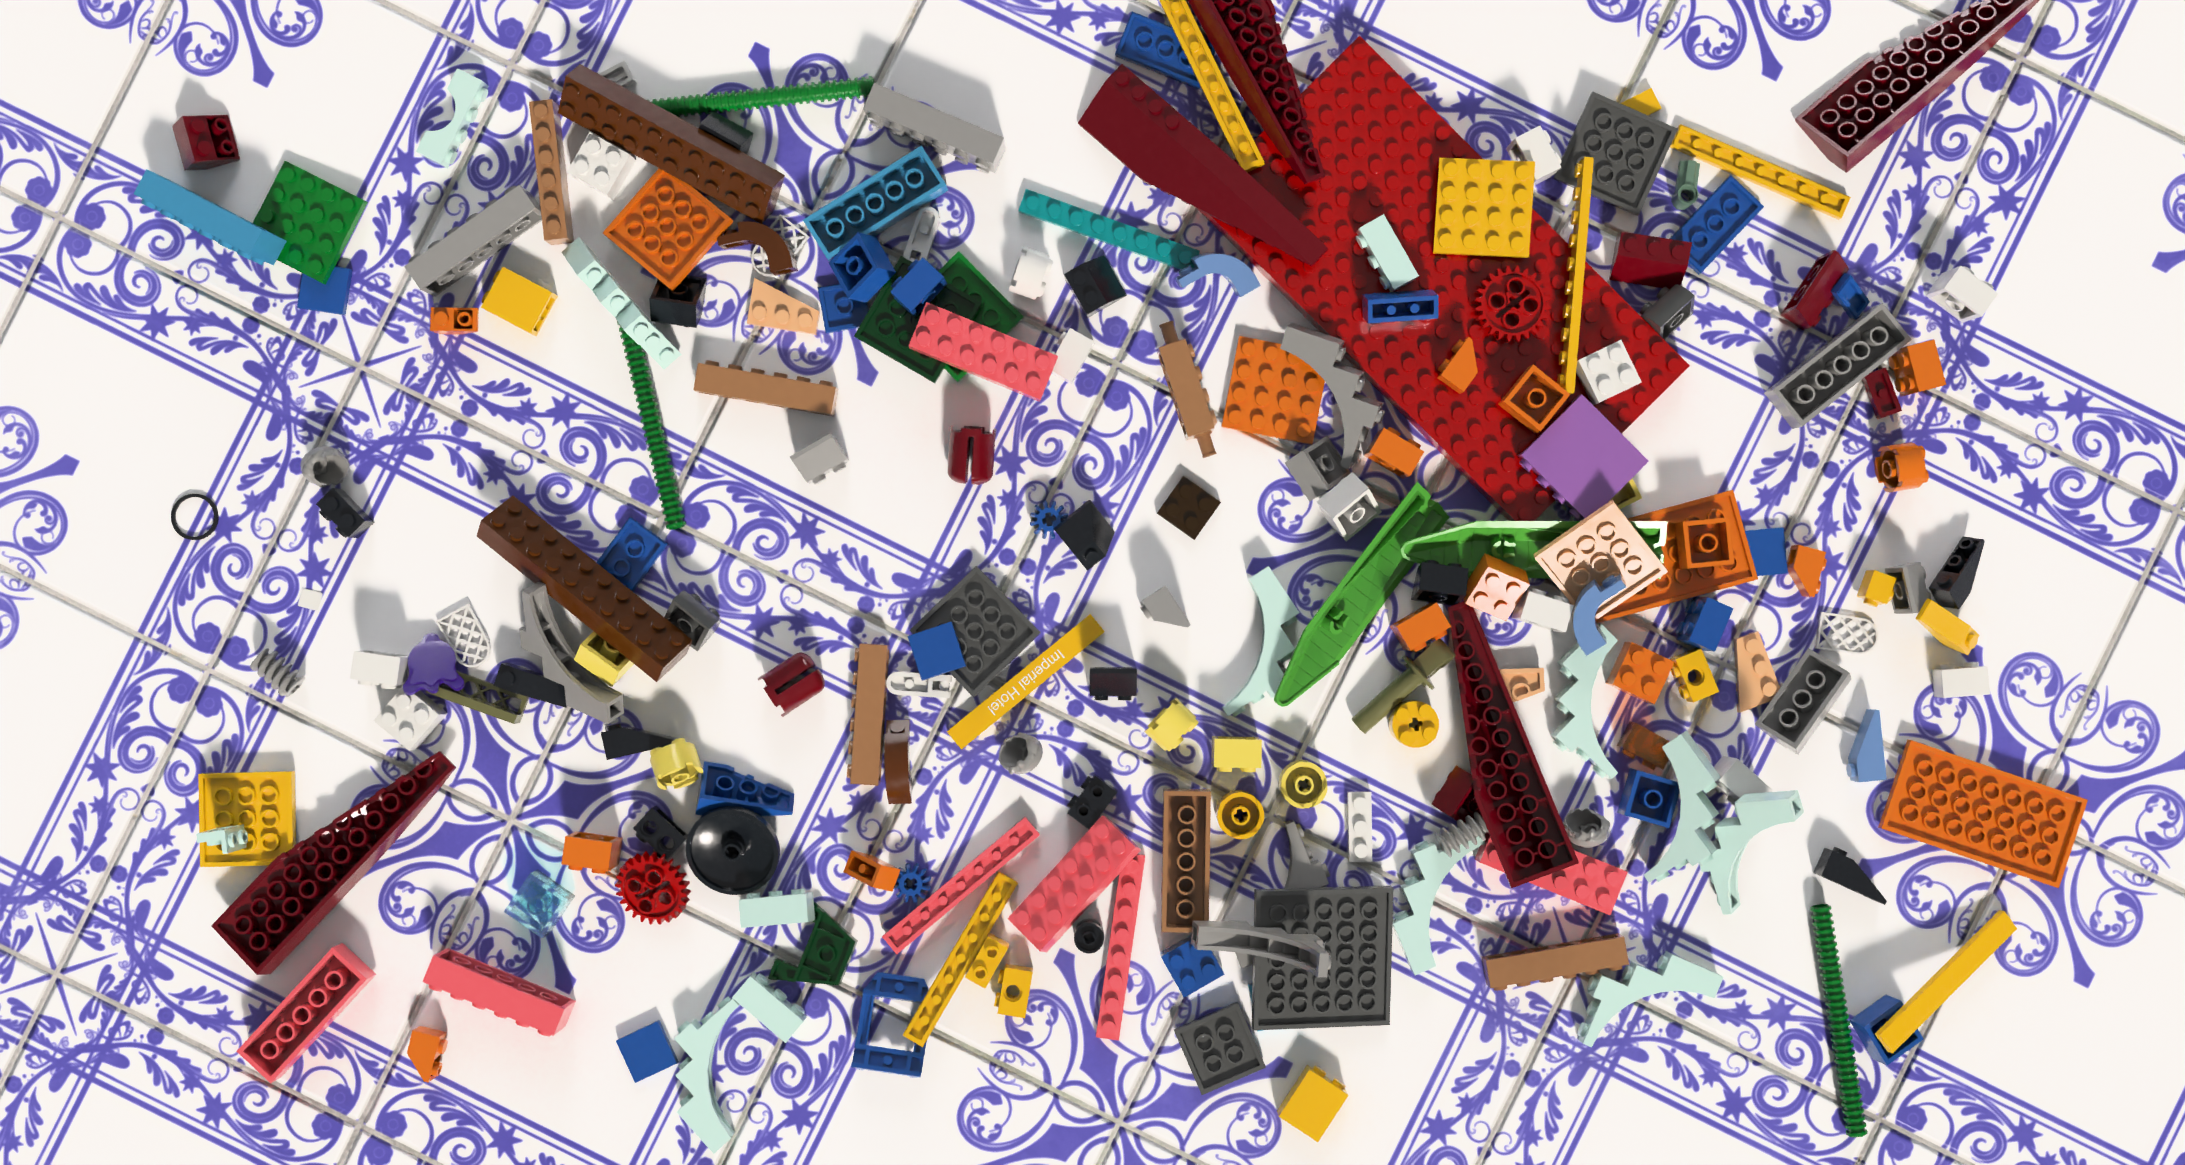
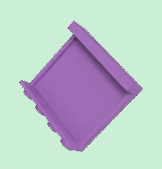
[1517,394,1649,521]

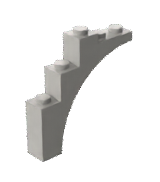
[1280,323,1385,469]
[519,582,624,724]
[1235,820,1330,968]
[1191,920,1331,978]

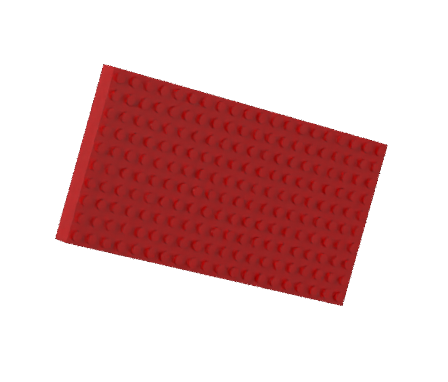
[1194,36,1690,521]

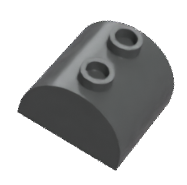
[1639,284,1695,340]
[664,590,721,652]

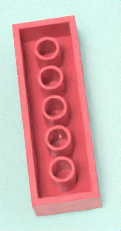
[909,302,1058,402]
[1007,815,1141,953]
[1475,832,1628,915]
[236,943,376,1083]
[422,948,576,1037]

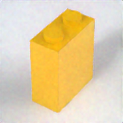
[481,267,558,336]
[1277,1065,1349,1142]

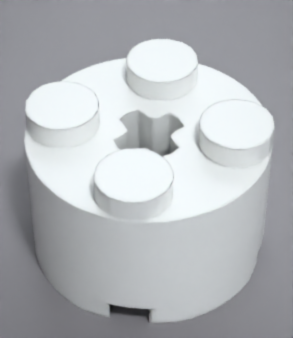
[1008,246,1054,300]

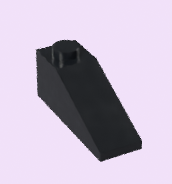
[493,663,567,708]
[601,723,678,760]
[1813,847,1887,905]

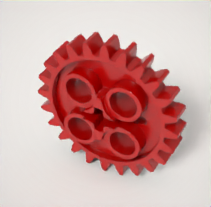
[1473,265,1551,343]
[615,851,691,925]

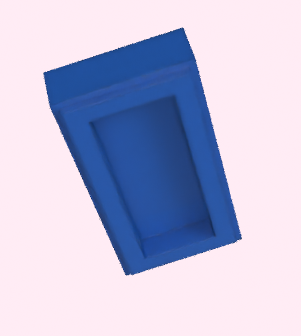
[1831,273,1870,320]

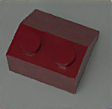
[1431,765,1482,824]

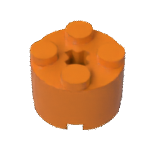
[1875,442,1929,492]

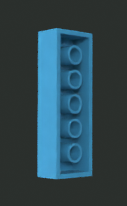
[803,145,948,262]
[134,169,286,266]

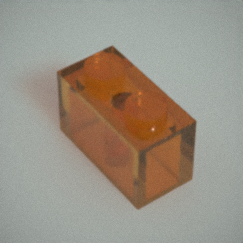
[1616,721,1670,771]

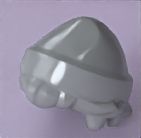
[300,446,350,488]
[998,732,1043,774]
[1563,808,1610,848]

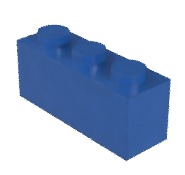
[1362,289,1439,323]

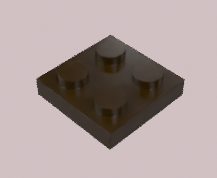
[1156,475,1221,540]

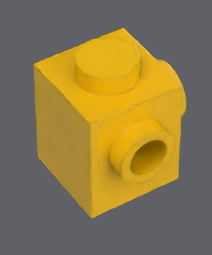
[1857,570,1896,607]

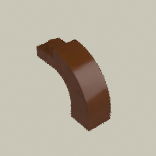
[717,221,798,276]
[884,719,912,804]

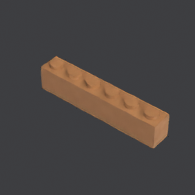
[529,99,574,245]
[693,360,839,417]
[847,643,890,786]
[1482,933,1629,991]

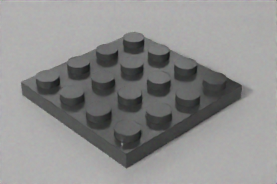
[1552,92,1678,216]
[910,566,1041,697]

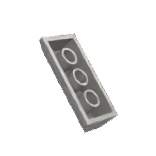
[1755,648,1852,755]

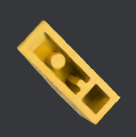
[1915,598,1980,655]

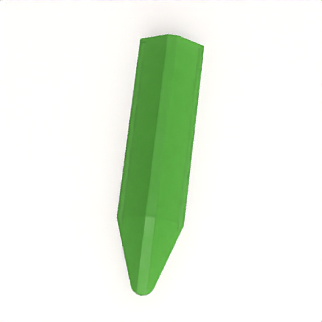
[1274,482,1450,707]
[1400,521,1668,579]

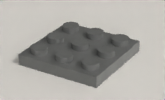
[1174,1001,1266,1095]

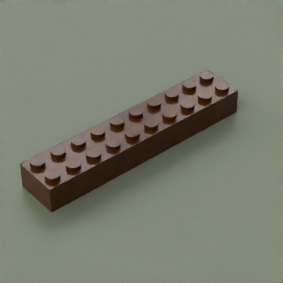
[558,64,785,224]
[476,495,693,682]

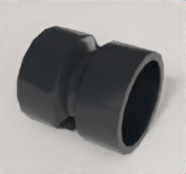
[1074,918,1104,954]

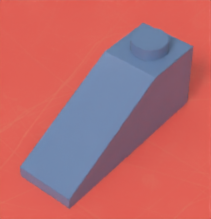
[1846,709,1887,782]

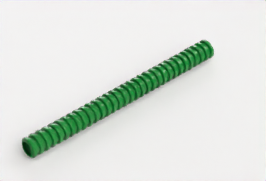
[648,76,875,117]
[617,321,687,530]
[1810,904,1868,1137]

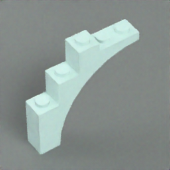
[561,237,682,369]
[1222,566,1299,717]
[1551,624,1618,779]
[1644,730,1721,883]
[1699,790,1804,915]
[1393,836,1485,975]
[1577,951,1724,1047]
[674,996,740,1154]

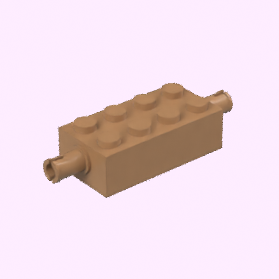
[1157,321,1217,458]

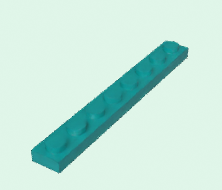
[1018,189,1200,270]

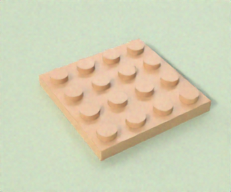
[1533,499,1668,620]

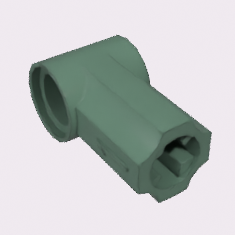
[1671,160,1700,210]

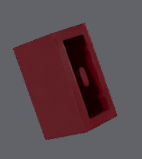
[172,115,240,171]

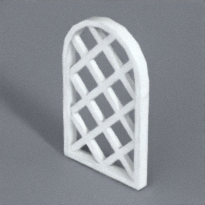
[751,214,810,277]
[436,603,491,667]
[1815,612,1878,655]

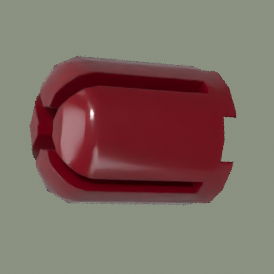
[947,425,996,485]
[757,652,825,717]

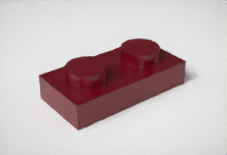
[1862,367,1902,419]

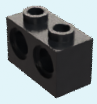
[633,806,688,860]

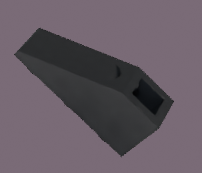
[1928,536,1985,609]

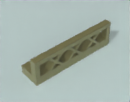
[426,670,529,724]

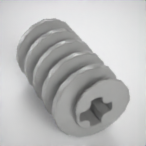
[250,648,306,697]
[1434,811,1488,857]

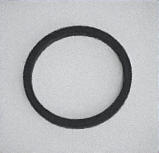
[171,494,219,540]

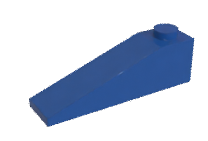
[695,761,794,816]

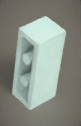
[1356,214,1419,292]
[739,888,815,928]
[732,972,807,1043]

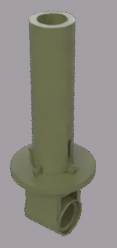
[1351,638,1456,734]

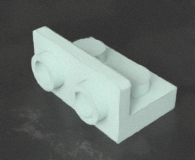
[196,824,248,854]

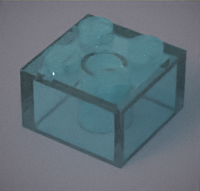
[504,870,576,938]

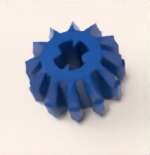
[1030,500,1068,539]
[894,863,931,903]

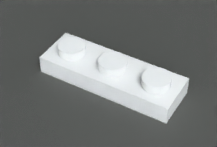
[1347,791,1372,862]

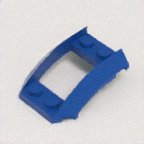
[851,972,929,1078]

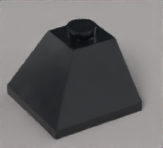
[1053,499,1115,571]

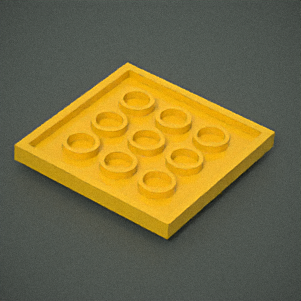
[1433,158,1535,258]
[198,771,296,867]

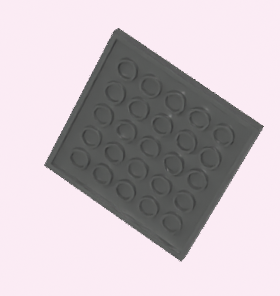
[1251,886,1394,1031]

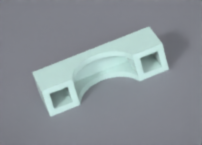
[416,68,489,169]

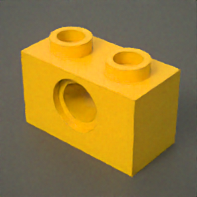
[1670,648,1719,703]
[965,932,1009,989]
[994,963,1033,1018]

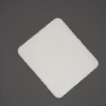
[298,588,323,611]

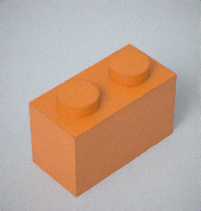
[843,850,901,892]

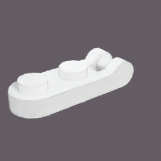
[903,207,940,262]
[886,671,952,698]

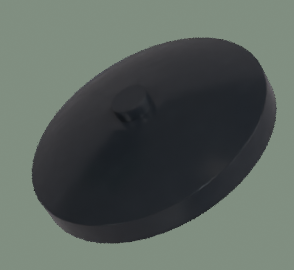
[685,806,780,895]

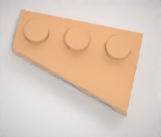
[747,278,820,335]
[1734,631,1780,713]
[1499,668,1545,702]

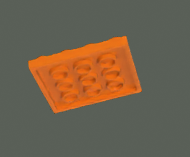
[603,168,734,291]
[1221,336,1325,445]

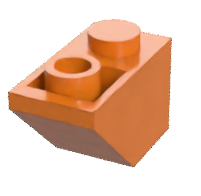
[430,307,479,335]
[1437,337,1478,394]
[1787,545,1827,597]
[407,1026,448,1083]

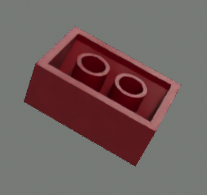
[1609,232,1692,289]
[1780,250,1849,330]

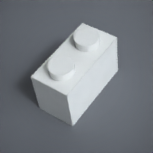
[1051,328,1094,385]
[1932,662,1990,698]

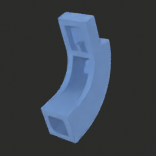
[1175,252,1261,297]
[1573,574,1627,656]

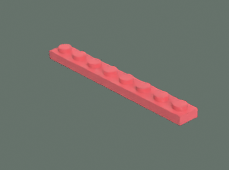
[882,816,1040,954]
[1096,854,1145,1041]

